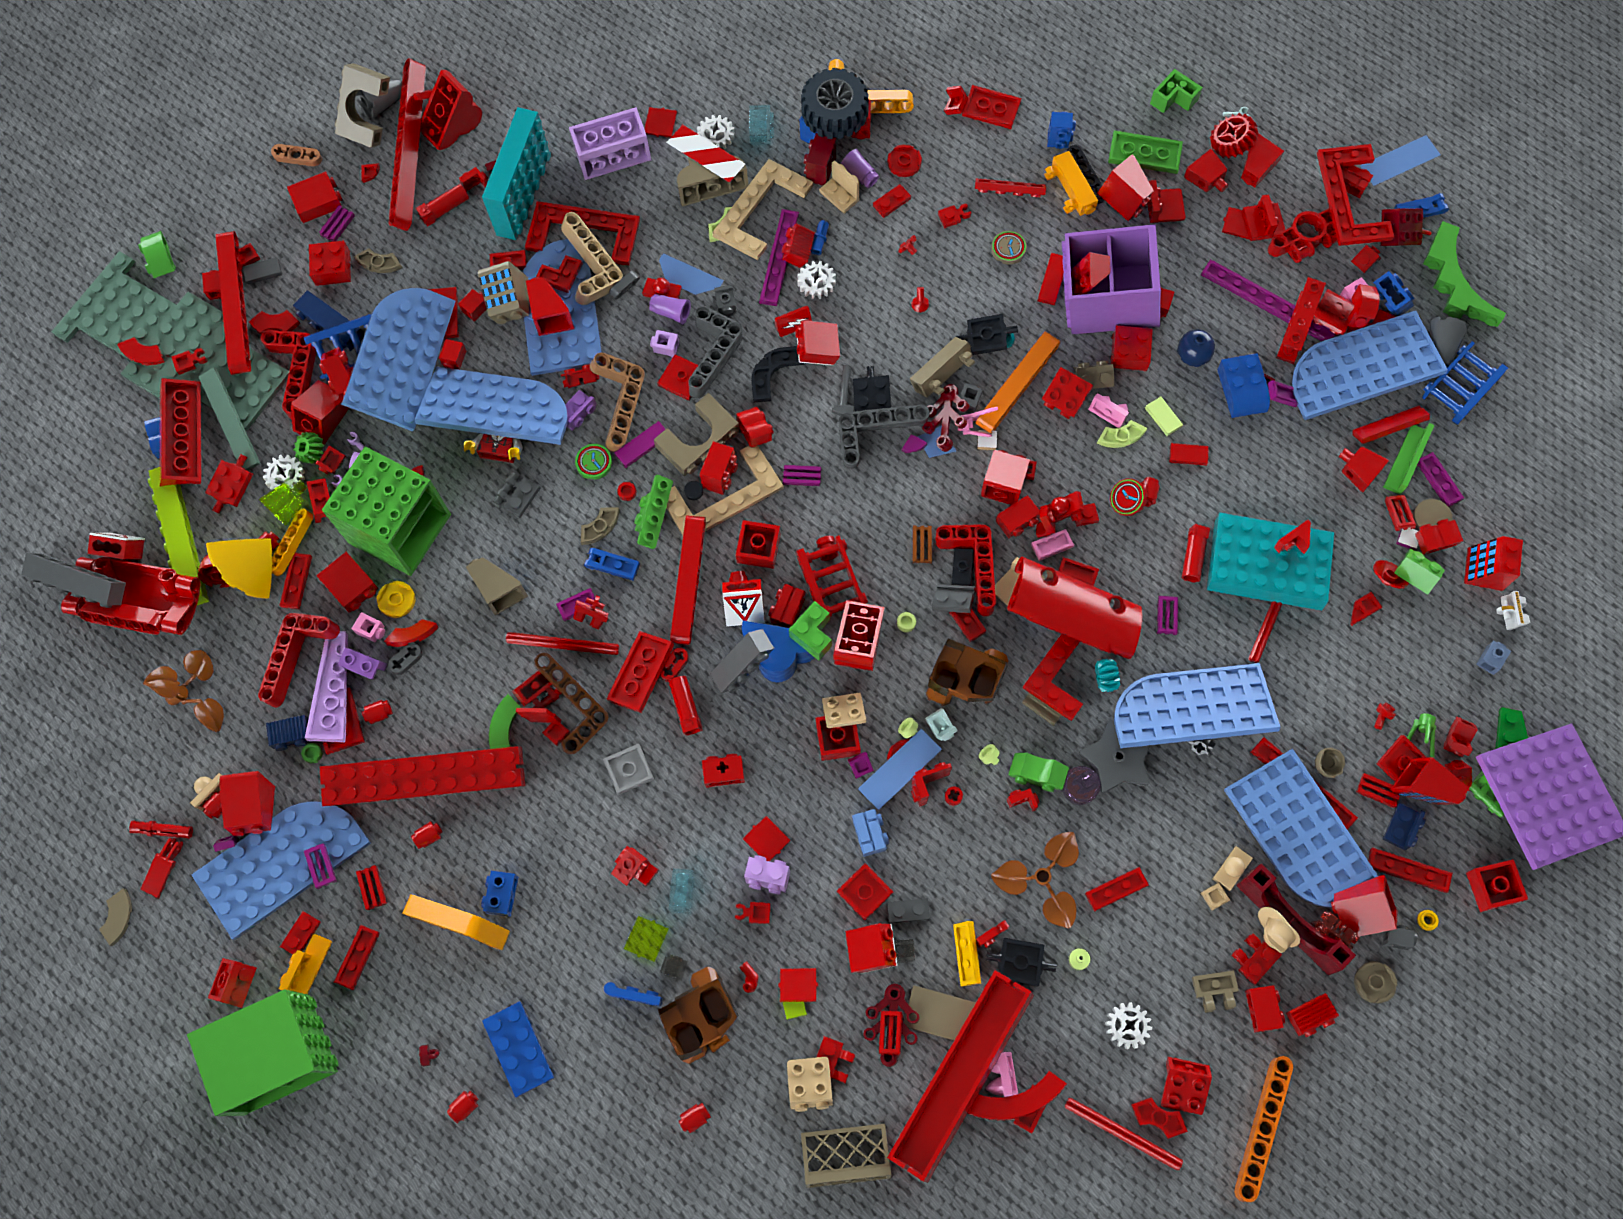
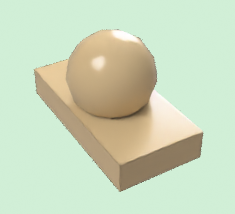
[190,773,222,811]
[1213,846,1253,891]

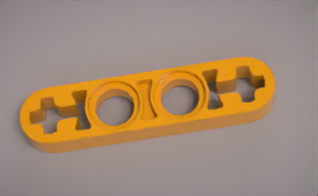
[272,508,313,576]

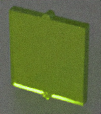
[624,916,669,962]

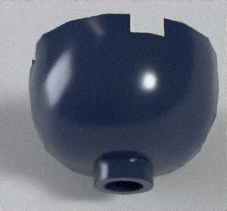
[1177,329,1215,367]

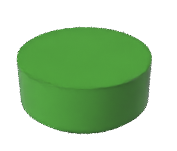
[301,743,323,764]

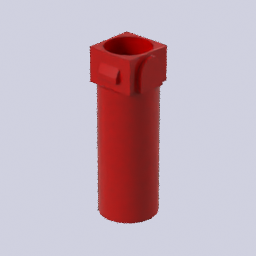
[416,184,469,227]
[1181,524,1210,583]
[669,676,703,736]

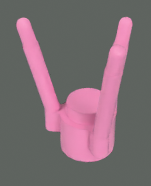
[958,407,998,437]

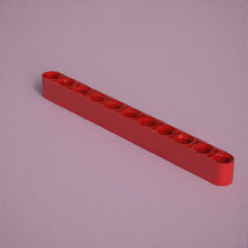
[389,58,426,231]

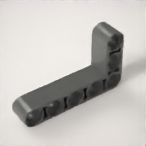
[688,306,742,398]
[839,405,929,469]

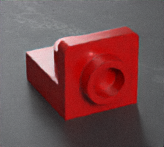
[1071,503,1099,527]

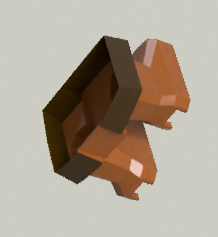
[926,638,1009,706]
[658,966,739,1064]

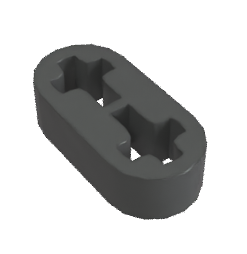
[609,270,640,299]
[388,643,422,675]

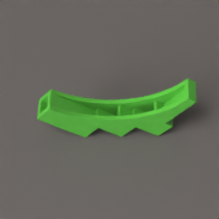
[1423,221,1506,327]

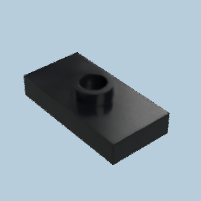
[951,548,973,586]

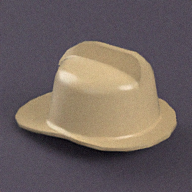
[1258,907,1300,953]

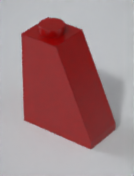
[1241,133,1284,188]

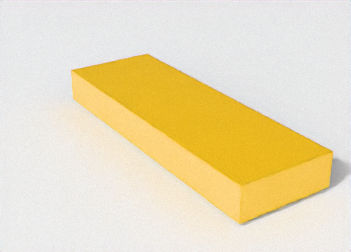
[953,921,981,986]

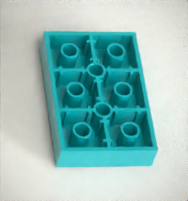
[482,107,551,240]
[1206,512,1334,611]

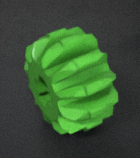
[293,432,325,464]

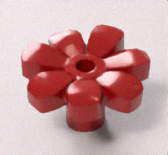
[898,235,917,255]

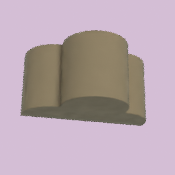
[677,145,748,207]

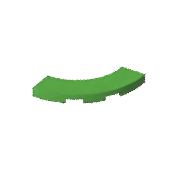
[489,694,521,749]

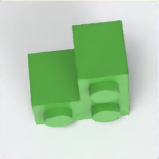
[1150,69,1203,113]
[789,601,832,661]

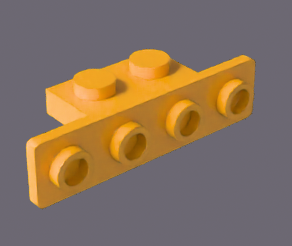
[279,934,332,994]

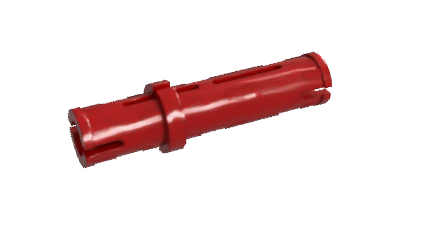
[129,820,193,839]

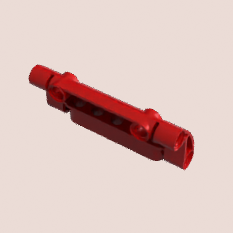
[1007,556,1142,659]
[61,557,201,635]

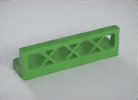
[1383,423,1435,495]

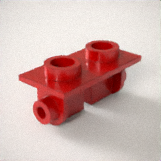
[561,364,600,389]

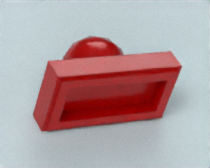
[642,278,682,299]
[1048,491,1084,523]

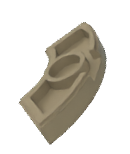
[354,248,402,273]
[581,507,620,545]
[99,888,132,946]

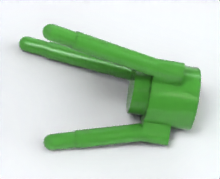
[1407,713,1436,758]

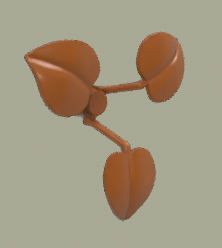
[143,650,224,732]
[991,832,1079,929]

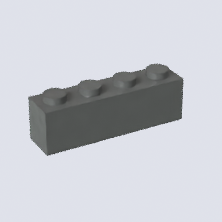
[710,629,774,693]

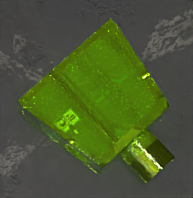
[259,480,308,525]

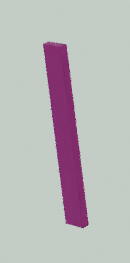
[1201,259,1335,341]

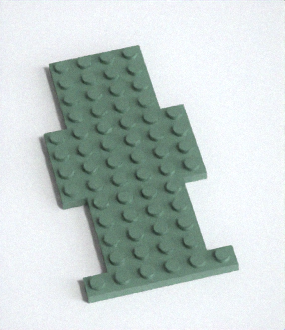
[51,251,289,430]

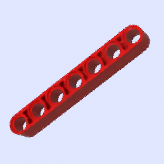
[670,515,706,645]

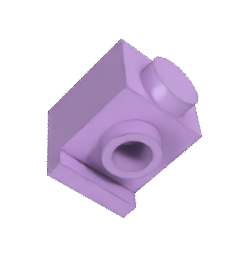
[650,330,679,358]

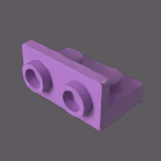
[565,390,597,431]
[338,647,387,679]

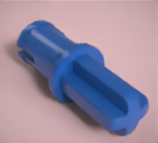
[810,220,829,255]

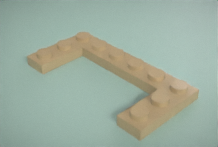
[712,159,813,260]
[666,446,784,535]

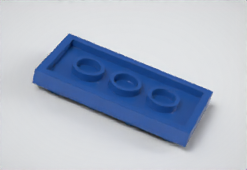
[482,1001,555,1098]

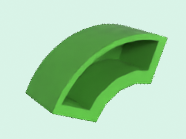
[138,231,176,278]
[1008,753,1069,792]

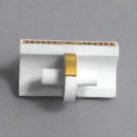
[1496,591,1530,630]

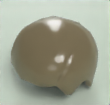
[1315,747,1345,778]

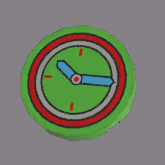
[575,444,612,480]

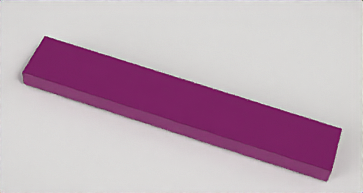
[759,209,799,307]

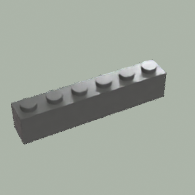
[21,553,126,608]

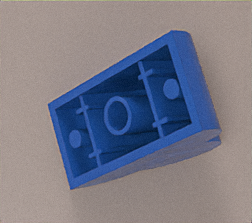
[742,621,815,682]

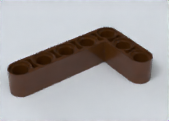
[534,653,609,754]

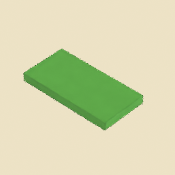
[1108,131,1183,174]

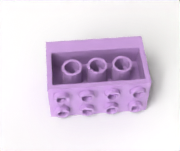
[569,107,651,180]

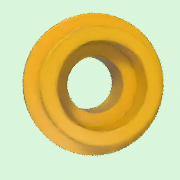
[1417,910,1439,931]

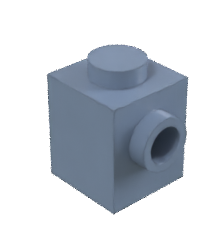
[1476,641,1511,675]

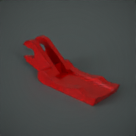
[140,837,183,899]

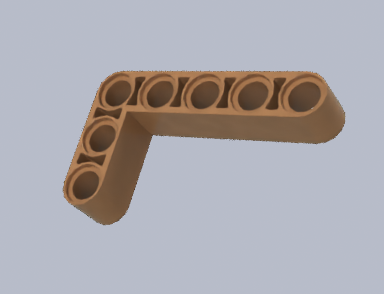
[590,352,645,452]

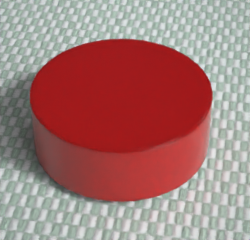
[617,482,637,501]

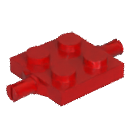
[205,454,254,514]

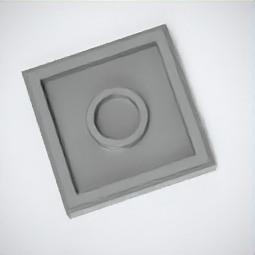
[603,744,655,795]

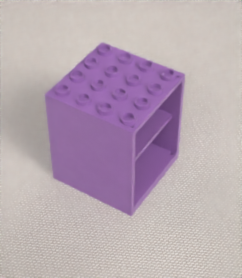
[1062,224,1161,334]

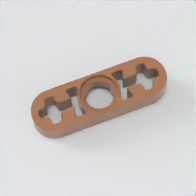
[271,144,322,166]

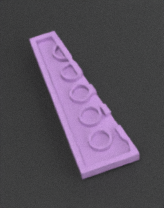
[305,631,348,742]

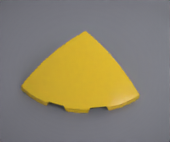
[206,539,272,599]

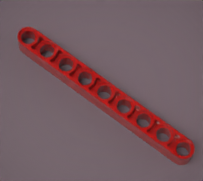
[216,231,251,375]

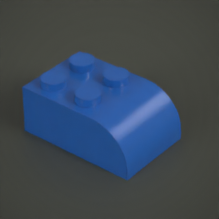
[1217,353,1270,418]

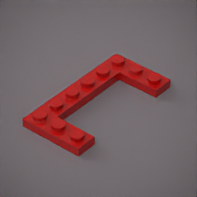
[1317,144,1394,246]
[525,201,640,266]
[1023,634,1083,721]

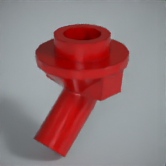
[911,287,929,313]
[1374,702,1396,730]

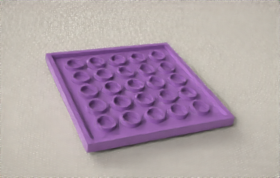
[1476,724,1623,870]

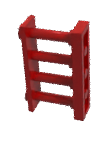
[1276,277,1326,364]
[796,535,868,622]

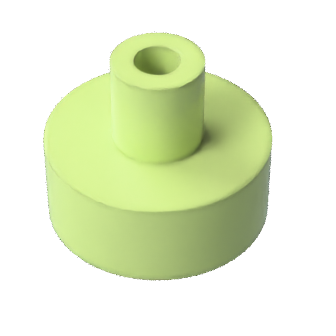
[898,718,918,738]
[979,744,999,765]
[1069,949,1090,970]

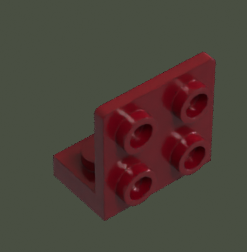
[1380,208,1423,246]

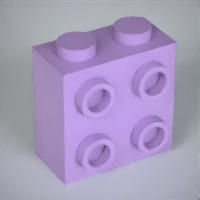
[744,855,790,894]

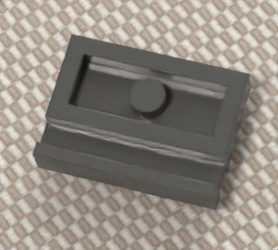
[932,584,976,613]

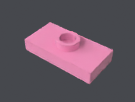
[1031,529,1074,561]

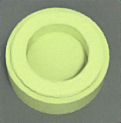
[897,612,916,632]

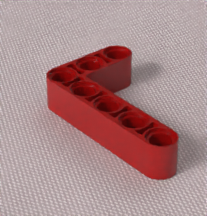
[261,330,317,420]
[935,524,996,617]
[258,613,340,708]

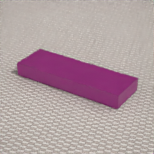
[614,421,665,468]
[1417,452,1464,507]

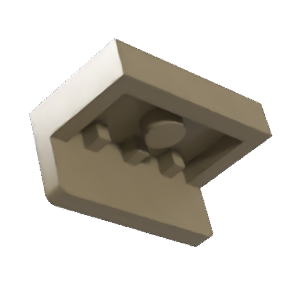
[1074,360,1115,389]

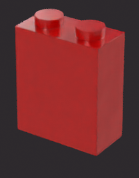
[287,171,343,223]
[316,552,379,613]

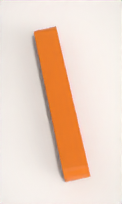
[976,331,1061,434]
[1234,1056,1293,1202]

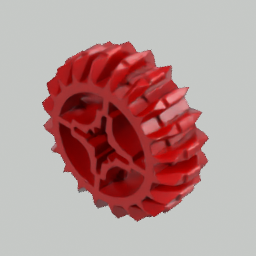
[1210,113,1259,159]

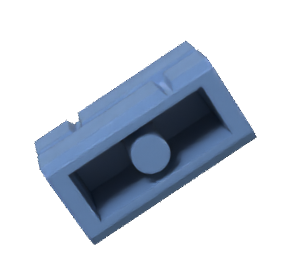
[852,809,889,857]

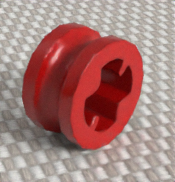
[945,786,963,806]

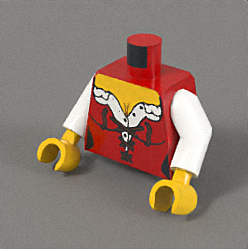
[464,433,523,463]

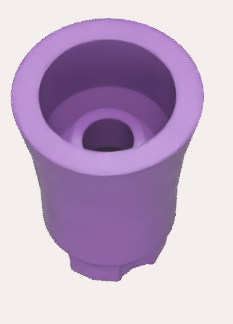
[841,149,879,188]
[649,294,691,324]

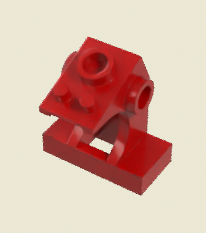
[611,846,659,887]

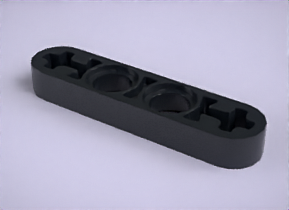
[1067,145,1104,204]

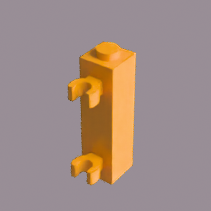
[1044,151,1098,216]

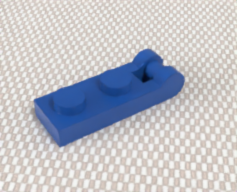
[1394,193,1449,218]
[584,548,640,581]
[604,982,663,1007]

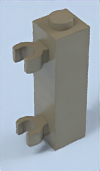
[910,337,975,398]

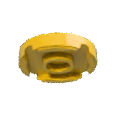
[376,581,416,618]

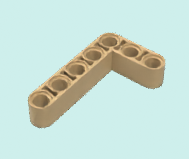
[561,212,623,305]

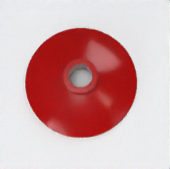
[1373,560,1409,589]

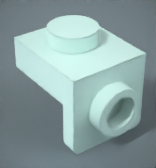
[925,708,958,741]

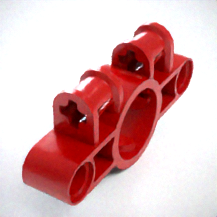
[1268,208,1338,263]

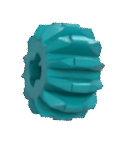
[1095,658,1120,692]

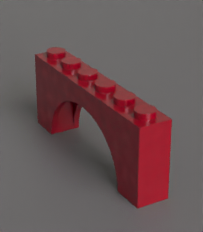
[1236,864,1356,976]

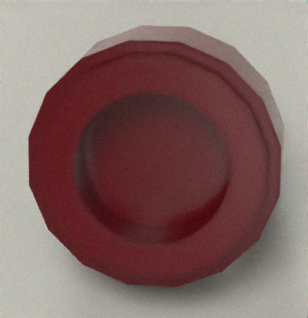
[419,1044,440,1067]

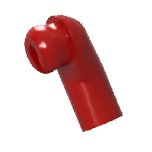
[739,961,759,993]

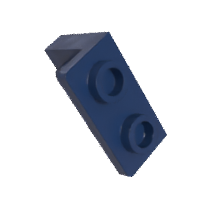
[1383,803,1426,850]

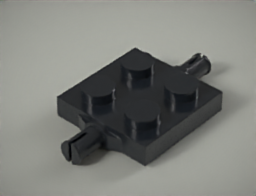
[956,314,1018,355]
[853,366,892,411]
[986,938,1057,987]

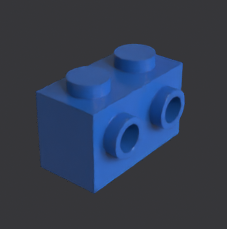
[1047,112,1076,149]
[481,871,519,917]

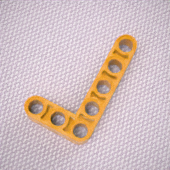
[829,59,914,113]
[402,894,510,950]

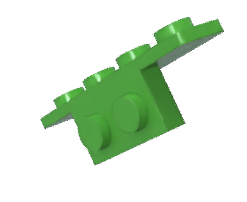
[634,474,673,549]

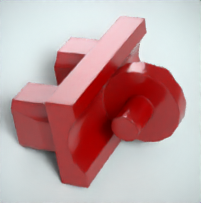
[573,595,609,630]

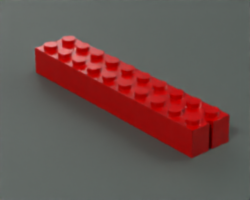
[319,746,525,806]
[887,970,1034,1183]

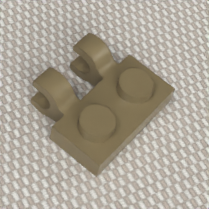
[1192,970,1239,1013]

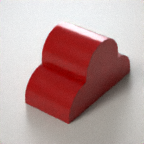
[420,70,482,150]
[833,600,884,671]

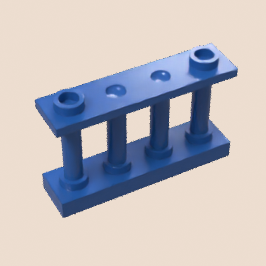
[304,313,372,381]
[1422,341,1508,425]

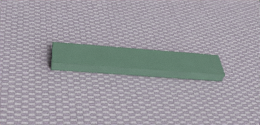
[198,368,261,471]

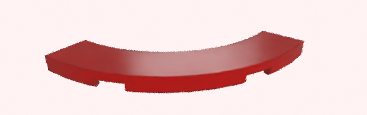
[967,1071,1067,1121]

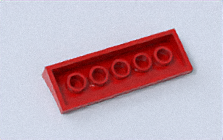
[160,378,201,486]

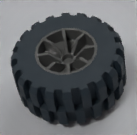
[801,68,869,139]

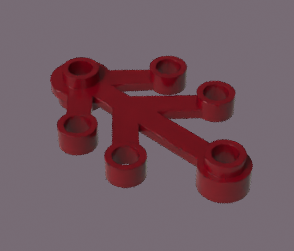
[922,384,969,452]
[863,984,920,1067]

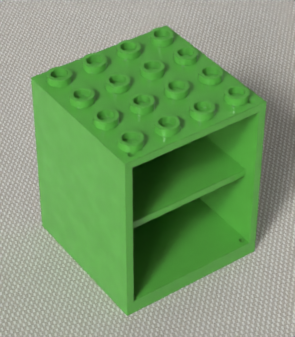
[322,446,451,576]
[187,989,339,1116]

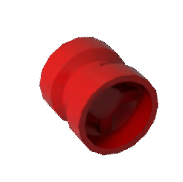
[816,536,839,561]

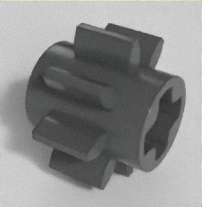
[1189,739,1215,756]

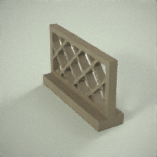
[801,1124,891,1188]

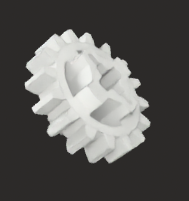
[697,115,735,149]
[797,261,836,299]
[263,455,305,495]
[1105,1002,1152,1050]

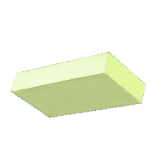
[1145,397,1183,436]

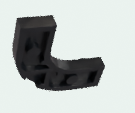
[751,346,805,403]

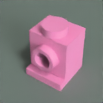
[351,612,385,642]

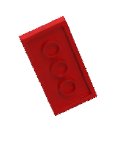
[606,631,674,713]

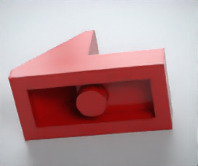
[1274,520,1311,554]

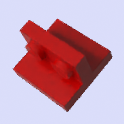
[1242,194,1286,241]
[208,958,257,1008]

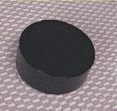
[684,481,703,501]

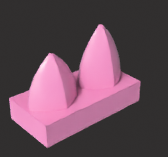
[1088,393,1129,428]
[986,1052,1018,1097]

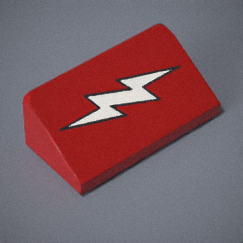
[775,306,812,337]

